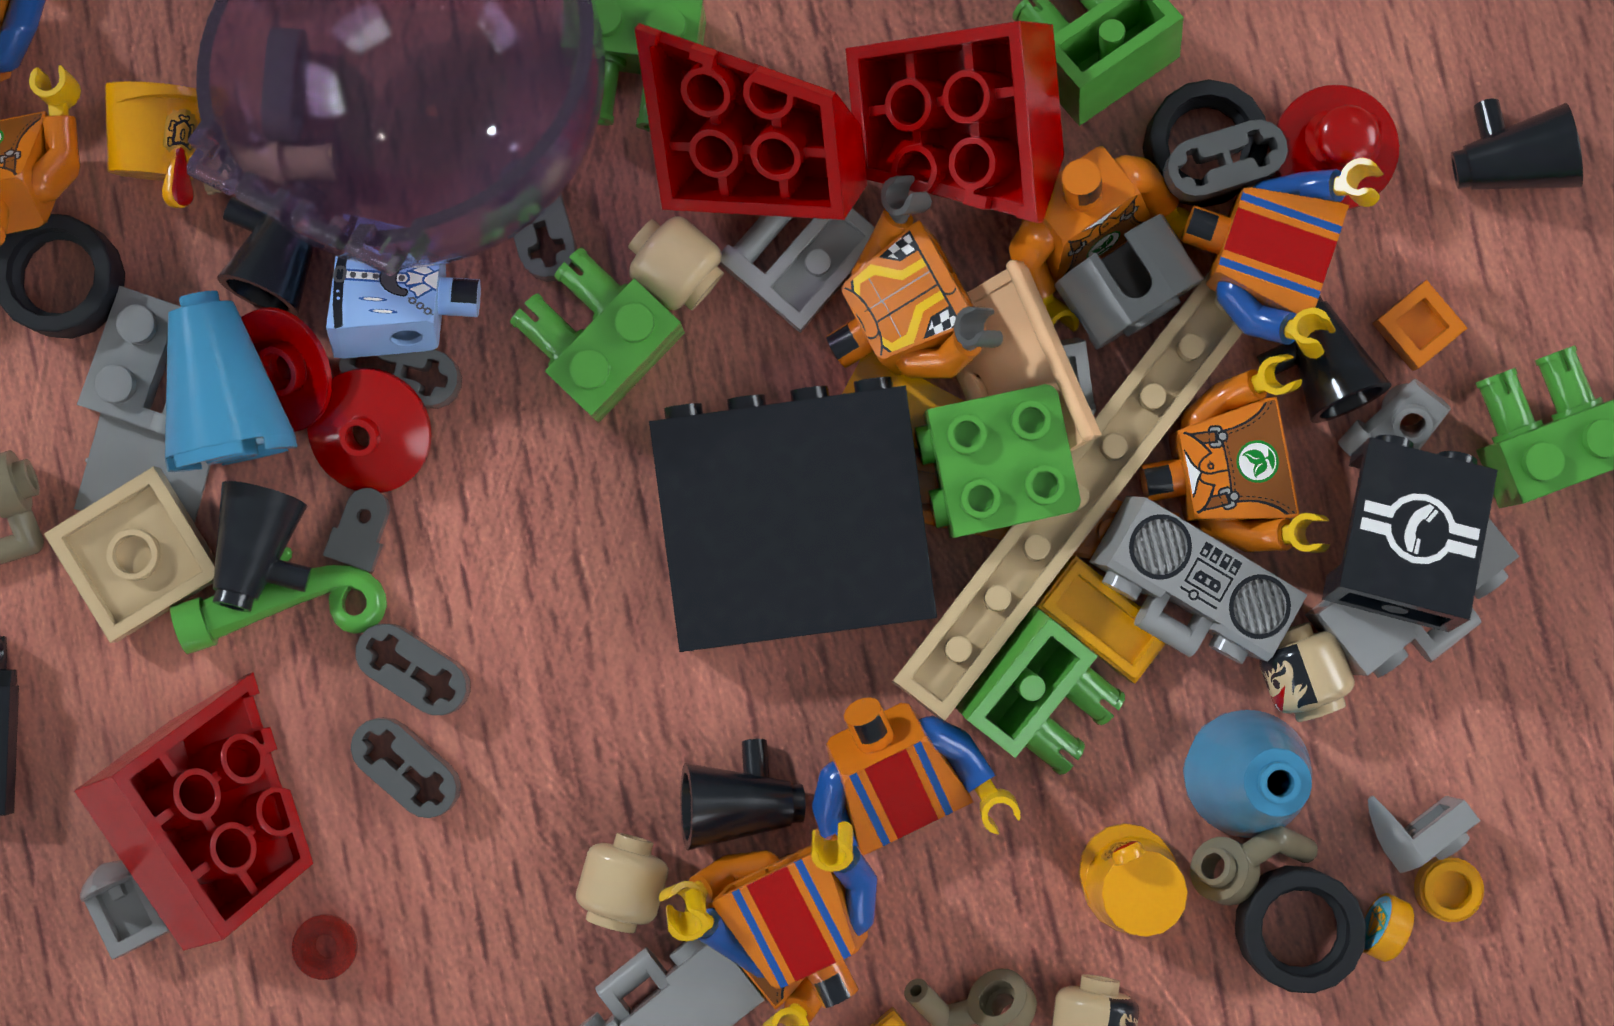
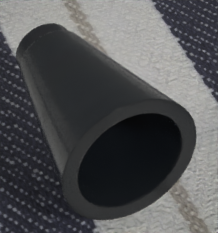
[1451,98,1583,190]
[217,186,324,316]
[1257,295,1391,423]
[212,481,312,612]
[680,739,806,851]

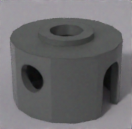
[1054,214,1205,350]

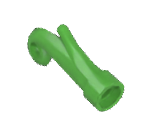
[170,546,387,655]

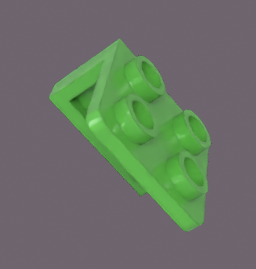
[915,384,1081,538]

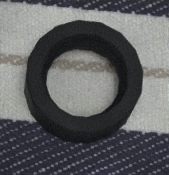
[1142,79,1268,208]
[0,214,125,339]
[1235,865,1366,993]

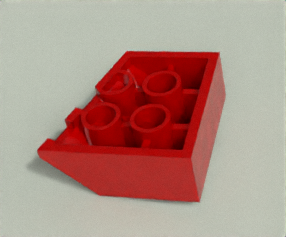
[845,21,1064,223]
[634,23,867,220]
[74,672,313,951]

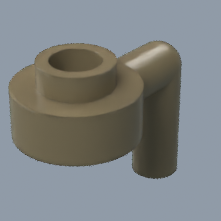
[0,450,44,565]
[1190,826,1318,906]
[904,968,1037,1026]

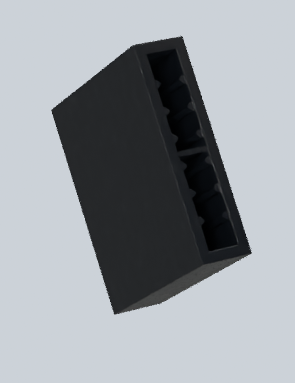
[649,377,937,652]

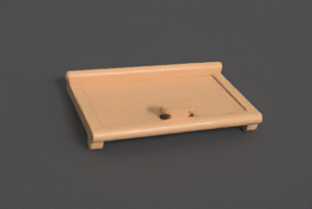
[956,260,1102,451]

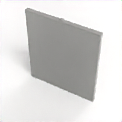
[74,413,211,523]

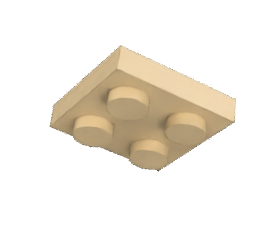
[44,466,215,643]

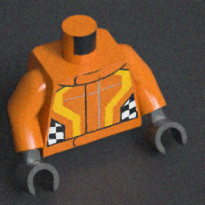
[826,175,1003,379]

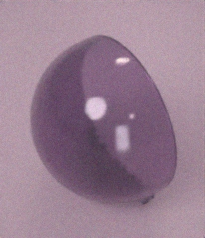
[187,0,605,276]

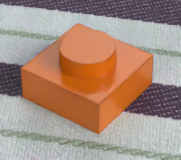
[1372,280,1468,372]

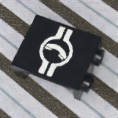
[1322,434,1498,632]

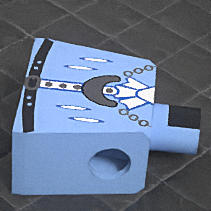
[326,220,481,359]

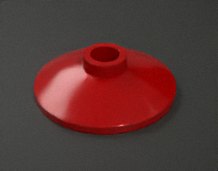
[241,307,332,432]
[307,368,432,493]

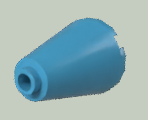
[165,291,298,473]
[1183,709,1312,838]

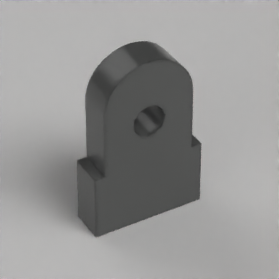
[323,488,390,573]

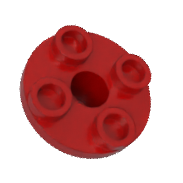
[1275,85,1400,210]

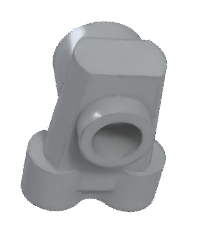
[1338,379,1451,456]

